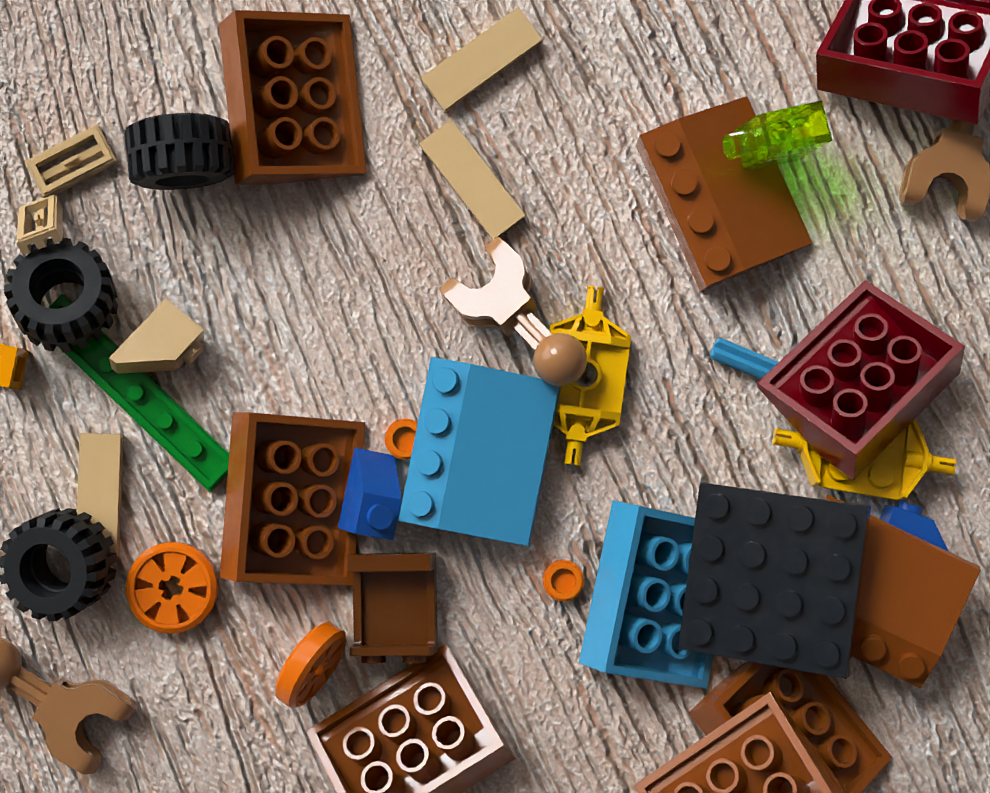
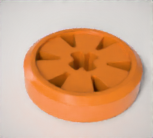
[126,542,219,634]
[275,621,346,709]

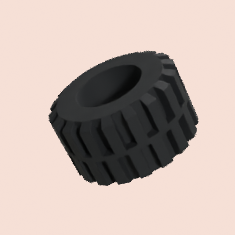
[124,113,234,190]
[4,238,118,353]
[0,508,117,621]

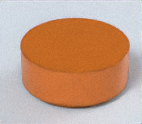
[385,419,418,460]
[543,559,584,601]

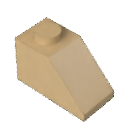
[109,298,205,374]

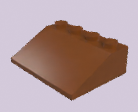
[219,10,367,185]
[636,96,812,292]
[220,412,365,586]
[824,494,981,688]
[306,643,516,793]
[688,661,892,793]
[634,692,845,793]

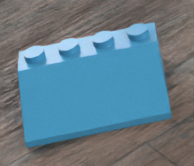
[398,357,561,546]
[579,500,714,689]

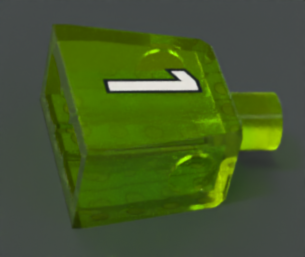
[723,100,833,169]

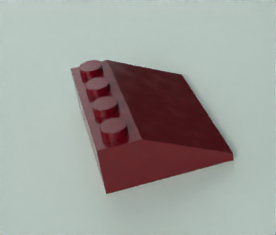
[816,0,990,125]
[757,280,965,480]

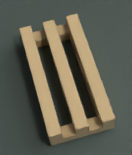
[25,124,119,197]
[16,194,63,255]

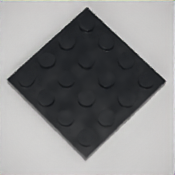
[678,482,871,679]

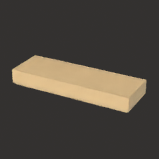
[421,7,543,113]
[419,120,526,240]
[77,433,124,557]

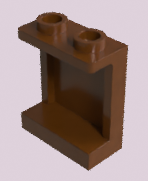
[347,552,438,664]

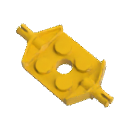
[549,286,631,466]
[772,418,956,501]

